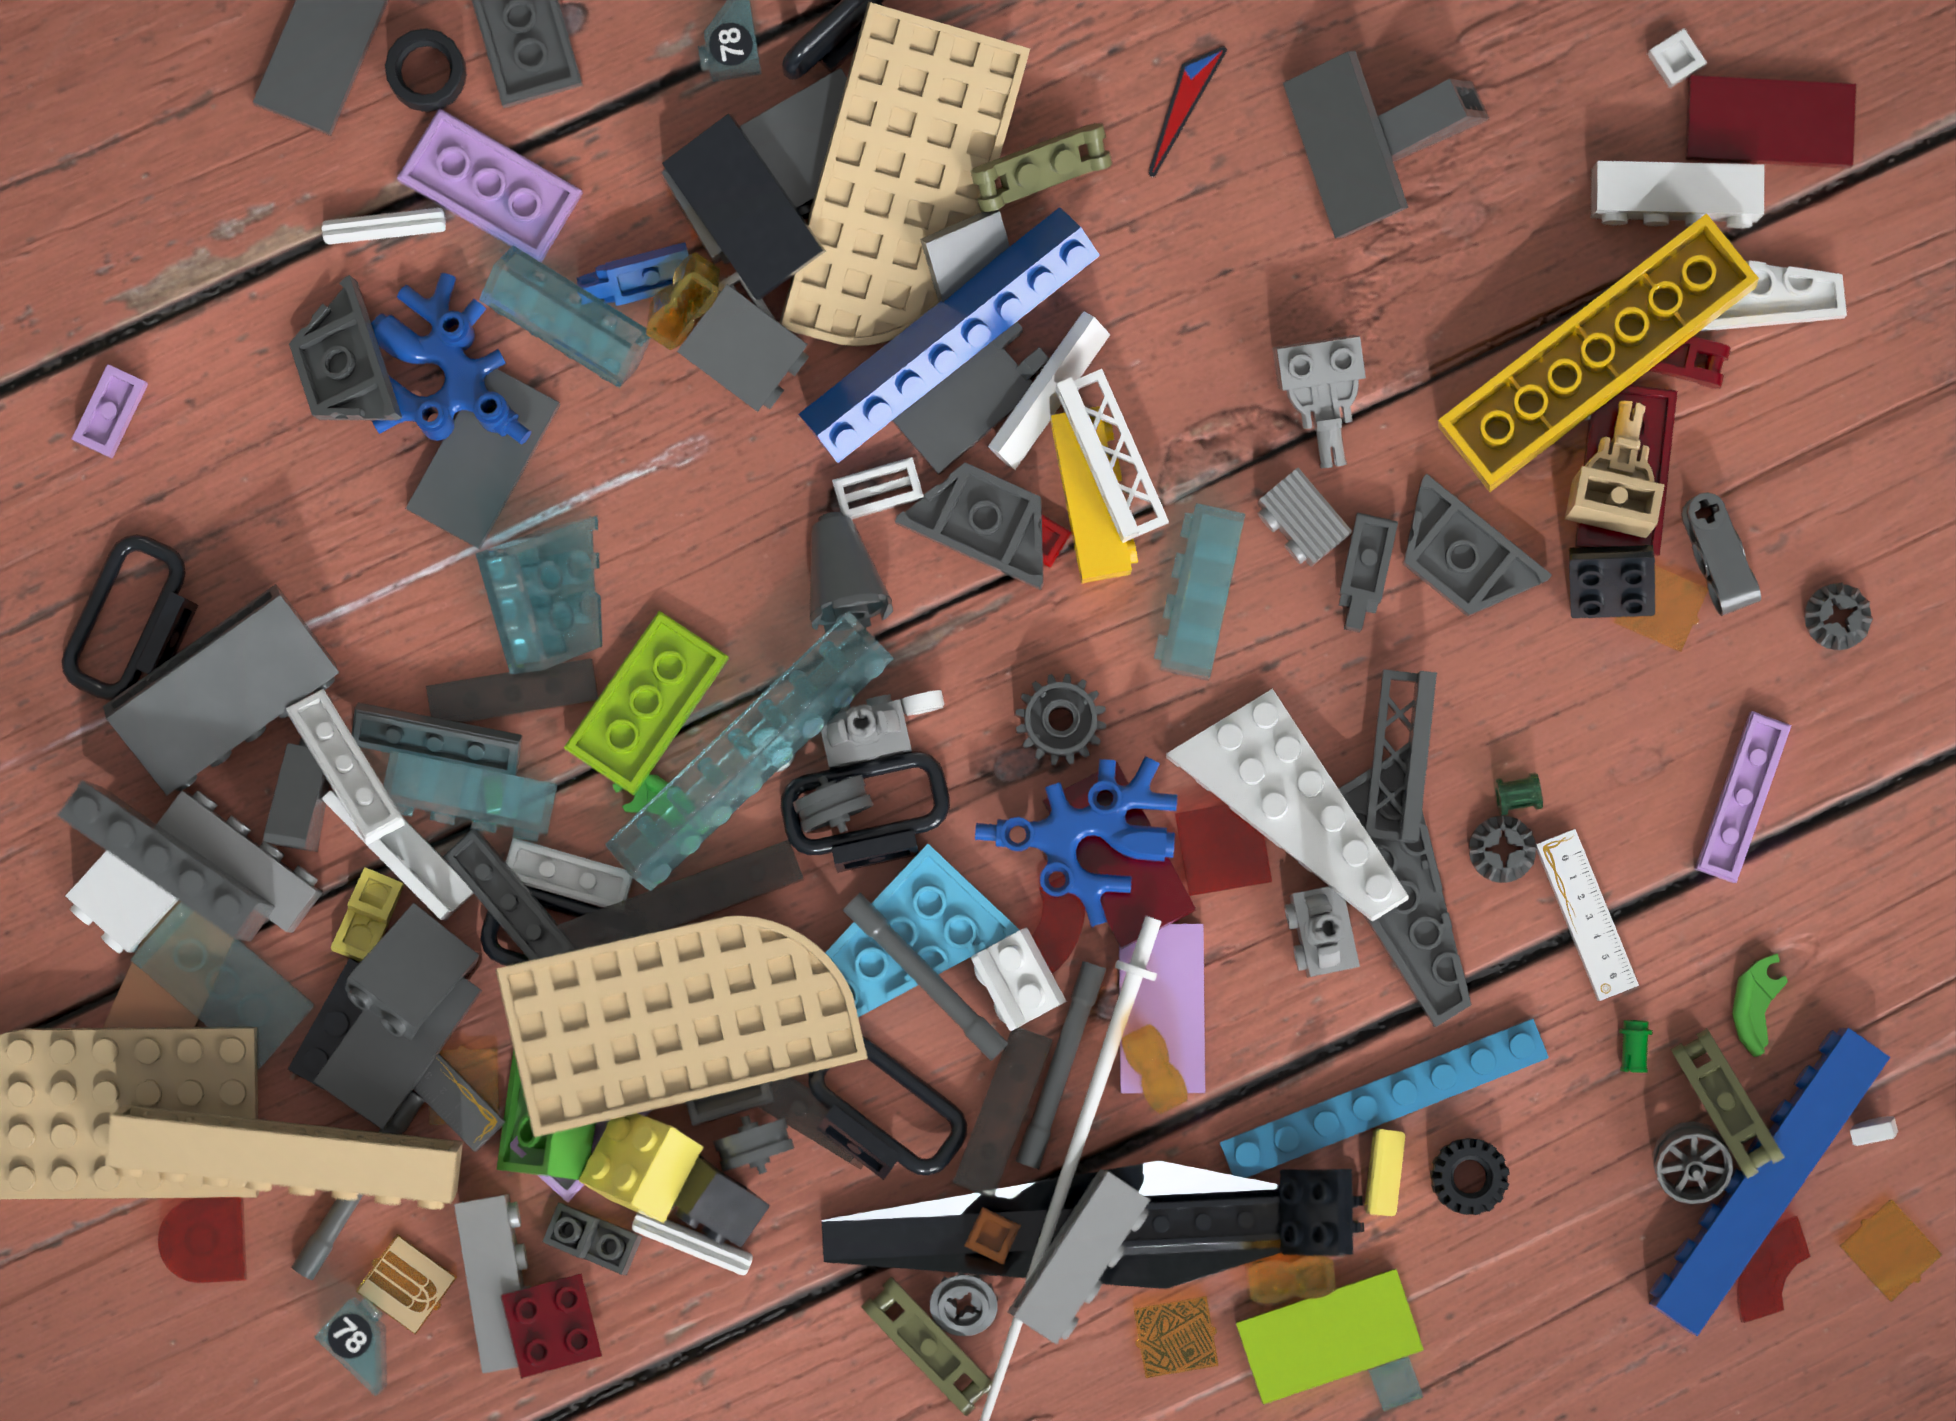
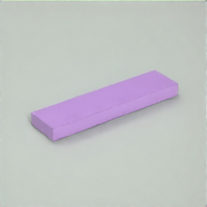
[1695,711,1792,883]

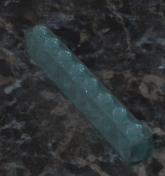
[605,611,894,892]

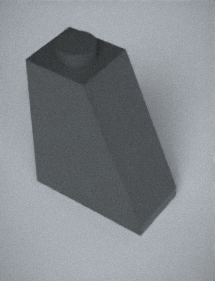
[1378,78,1489,162]
[263,738,330,852]

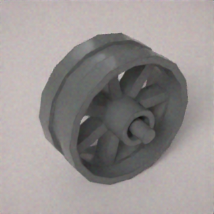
[793,775,873,833]
[713,1115,795,1175]
[1652,1121,1733,1204]

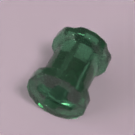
[1494,772,1543,816]

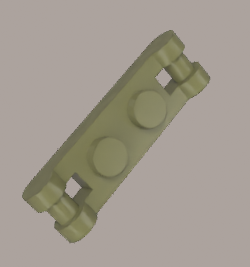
[970,123,1112,212]
[1671,1028,1785,1179]
[861,1277,992,1416]

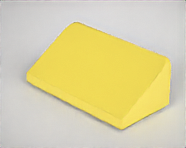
[1364,1128,1405,1216]

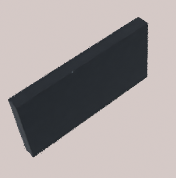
[662,113,826,300]

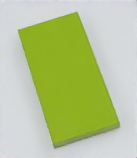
[564,611,729,796]
[1235,1269,1424,1404]

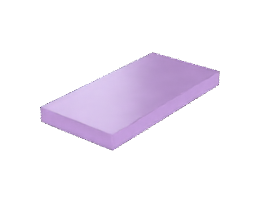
[397,108,583,264]
[1119,924,1205,1093]

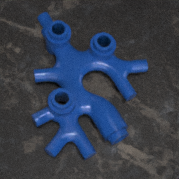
[371,273,531,445]
[975,756,1178,927]

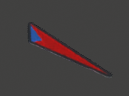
[1148,46,1227,177]

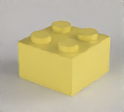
[578,1113,703,1223]

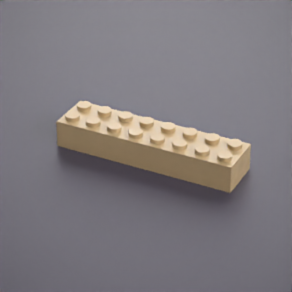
[105,1105,463,1209]

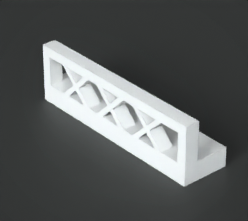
[1056,369,1169,543]
[322,790,474,921]

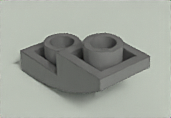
[542,1203,643,1276]

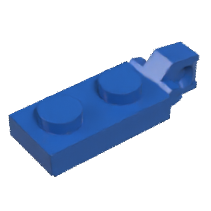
[577,242,696,306]

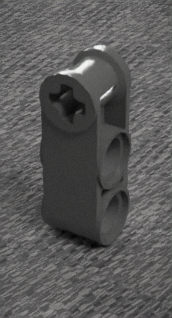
[1681,492,1762,616]

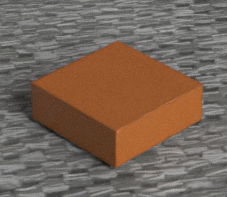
[965,1207,1021,1264]

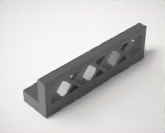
[1365,669,1437,843]

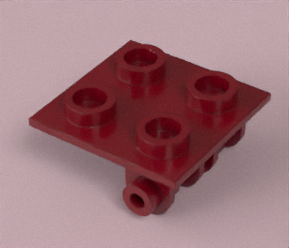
[500,1273,602,1379]

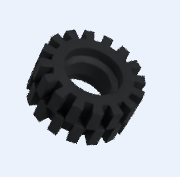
[1430,1138,1510,1215]

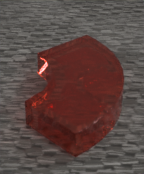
[1032,875,1085,973]
[1737,1216,1811,1323]

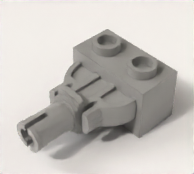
[1272,335,1366,468]
[818,694,912,769]
[1284,886,1360,978]

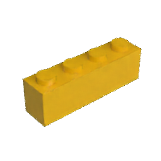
[1050,406,1138,584]

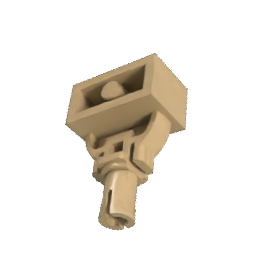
[1565,401,1664,538]

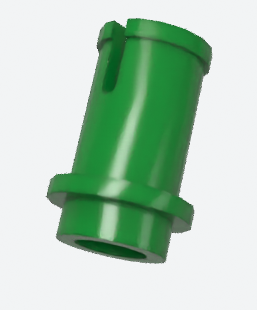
[1618,1020,1653,1073]

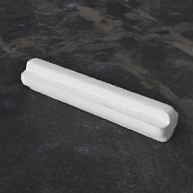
[322,208,446,244]
[632,1212,753,1275]

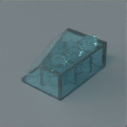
[476,515,603,674]

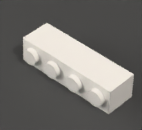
[1591,161,1764,228]

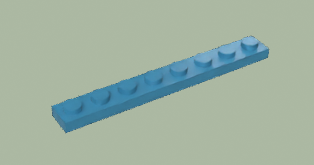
[1219,1019,1549,1178]

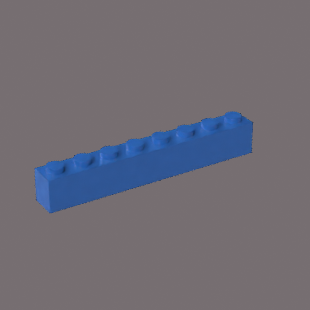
[798,207,1100,463]
[1649,1028,1890,1336]

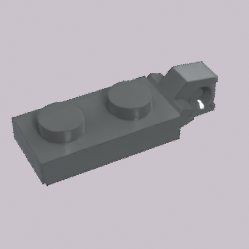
[1339,512,1398,633]

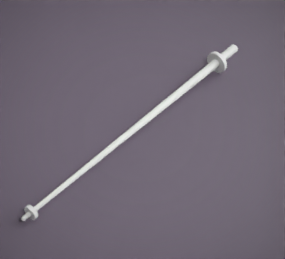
[980,916,1162,1421]

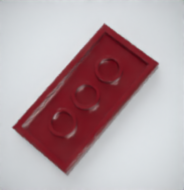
[1685,75,1856,168]
[1575,385,1678,557]
[1043,762,1196,950]

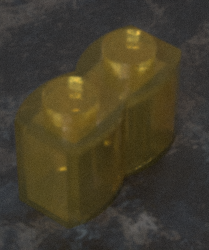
[646,253,720,350]
[1121,1024,1188,1114]
[1244,1255,1336,1303]

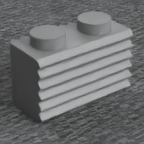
[1257,468,1352,567]

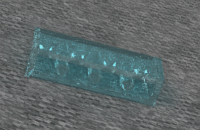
[479,245,654,388]
[1154,503,1245,681]
[383,751,557,842]

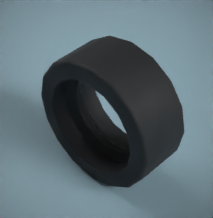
[385,28,467,112]

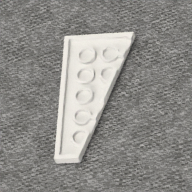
[1166,689,1408,921]

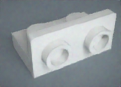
[971,927,1067,1031]

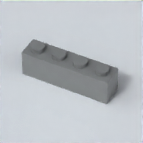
[157,790,323,933]
[1007,1169,1150,1344]
[454,1194,531,1373]

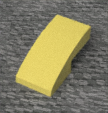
[331,867,404,962]

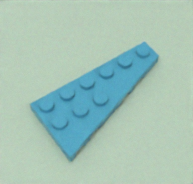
[825,844,1019,1018]

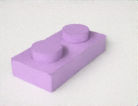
[72,364,148,459]

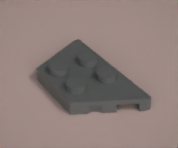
[289,275,402,420]
[895,462,1044,590]
[1403,474,1552,617]

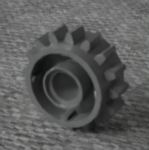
[1015,674,1106,766]

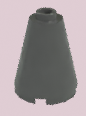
[810,512,893,633]

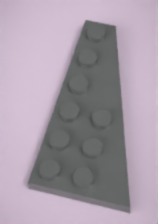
[1339,749,1471,1027]

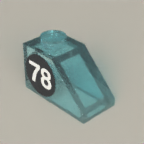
[698,0,761,82]
[314,1297,387,1396]

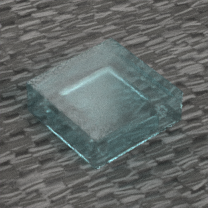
[1368,1356,1423,1411]

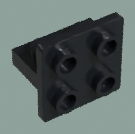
[1569,545,1655,618]
[1280,1169,1353,1257]

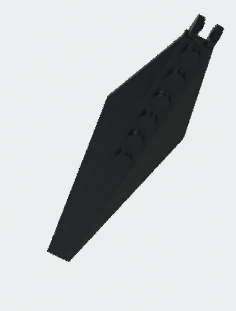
[822,1161,1364,1289]

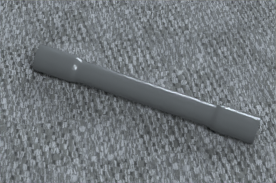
[842,893,1009,1061]
[1016,961,1107,1169]
[291,1090,425,1280]

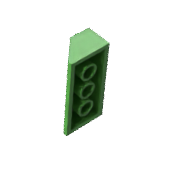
[496,1049,596,1180]

